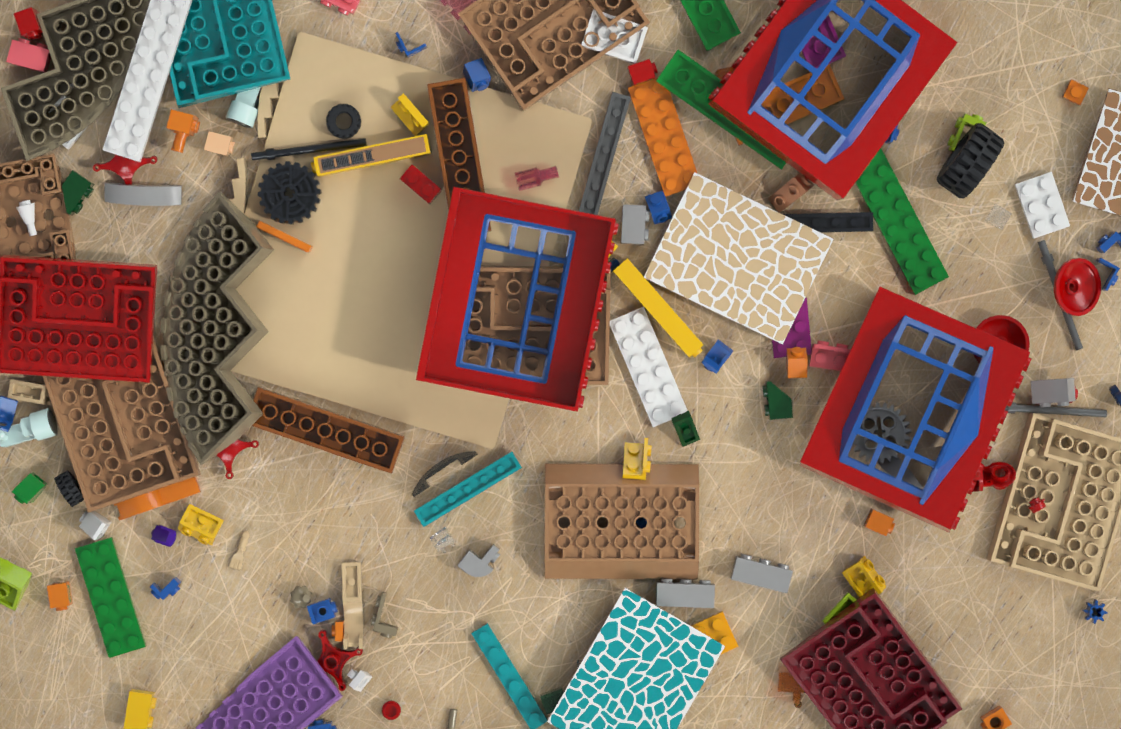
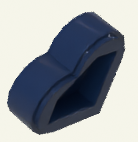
[1109,385,1121,407]

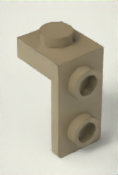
[371,592,398,638]

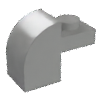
[458,544,500,577]

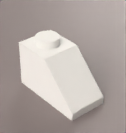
[79,511,111,540]

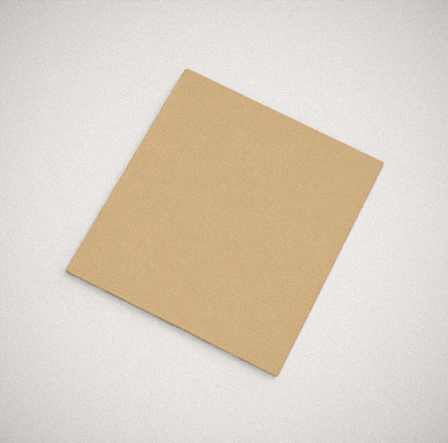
[231,32,592,449]

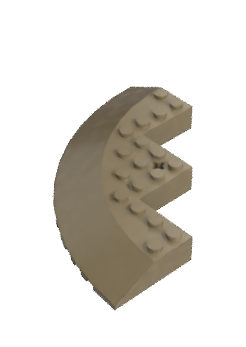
[1,0,150,161]
[161,192,274,465]

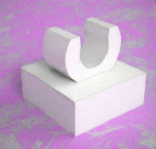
[347,669,372,692]

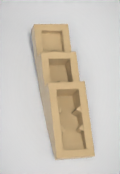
[257,83,279,139]
[229,158,248,214]
[7,379,52,406]

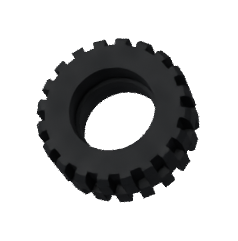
[937,123,1004,199]

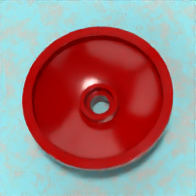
[1054,258,1101,316]
[973,315,1030,364]

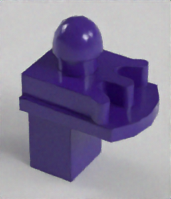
[151,525,176,547]

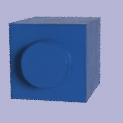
[463,58,491,92]

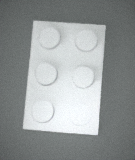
[581,9,648,64]
[1014,172,1070,239]

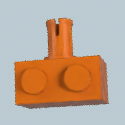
[166,109,200,153]

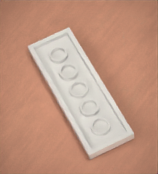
[610,307,688,427]

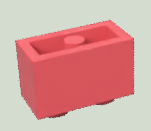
[6,38,51,73]

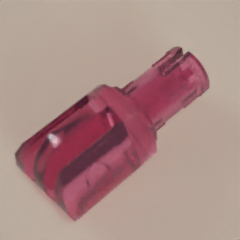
[514,166,559,191]

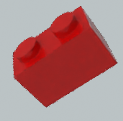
[13,7,43,41]
[400,165,442,205]

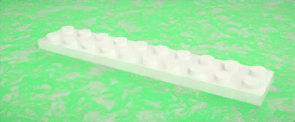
[103,0,192,162]

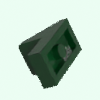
[671,411,700,447]

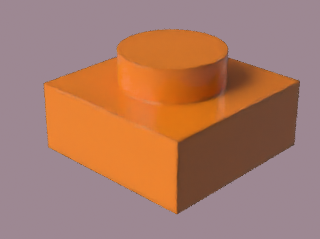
[1062,80,1089,106]
[332,620,344,641]

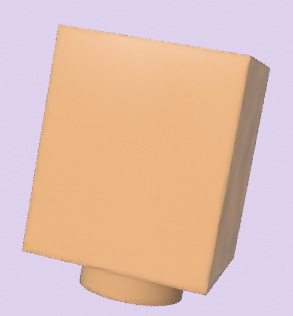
[204,131,235,157]

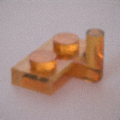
[778,672,805,708]

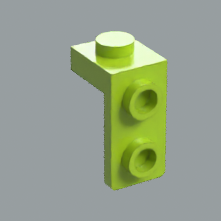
[947,114,987,152]

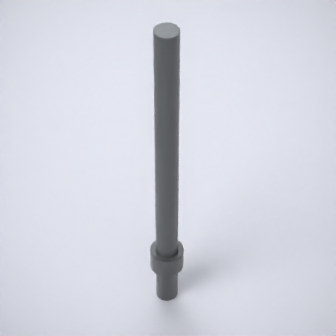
[1038,240,1083,350]
[1005,402,1107,418]

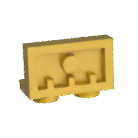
[391,93,429,136]
[622,438,652,480]
[178,504,224,545]
[842,556,886,598]

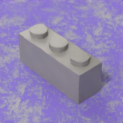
[730,554,793,593]
[656,578,715,608]

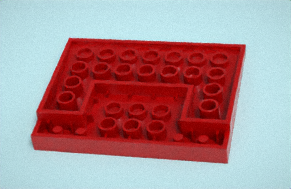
[0,255,157,383]

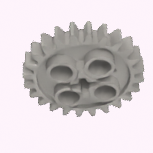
[852,402,911,465]

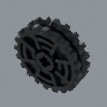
[258,161,322,225]

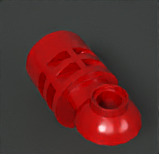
[972,462,1016,492]

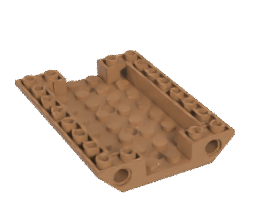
[0,154,76,260]
[545,464,699,579]

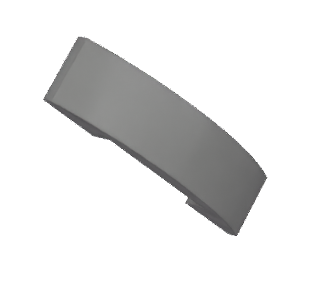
[105,182,182,206]

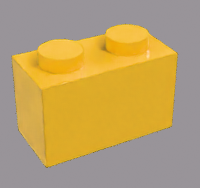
[123,689,157,729]

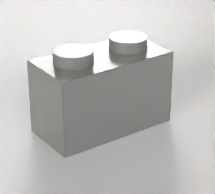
[621,205,650,245]
[1031,378,1076,407]

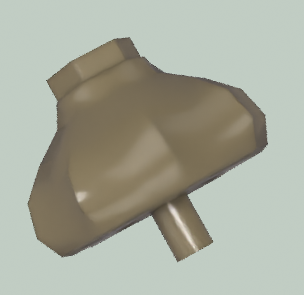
[290,586,312,608]

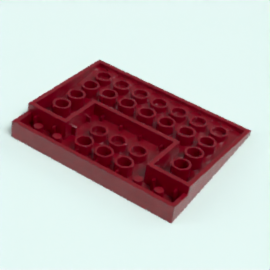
[780,587,962,729]

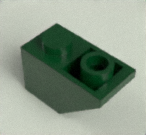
[62,170,95,216]
[762,381,793,420]

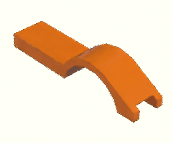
[114,477,201,521]

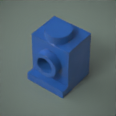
[307,598,338,625]

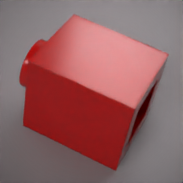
[627,59,658,86]

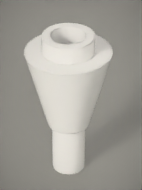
[16,200,37,236]

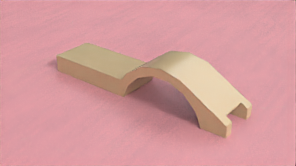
[342,562,364,650]

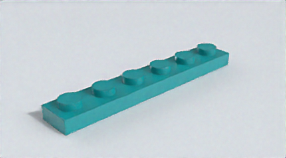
[414,451,522,527]
[471,623,548,729]

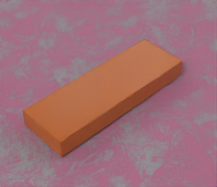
[256,221,313,253]

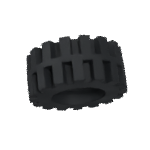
[326,104,361,139]
[54,470,84,507]

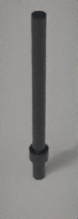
[251,138,367,160]

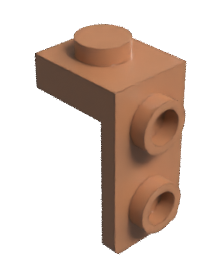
[768,173,814,213]

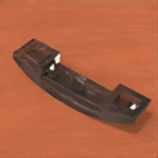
[412,451,478,497]

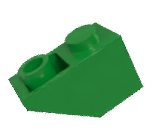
[12,472,48,504]

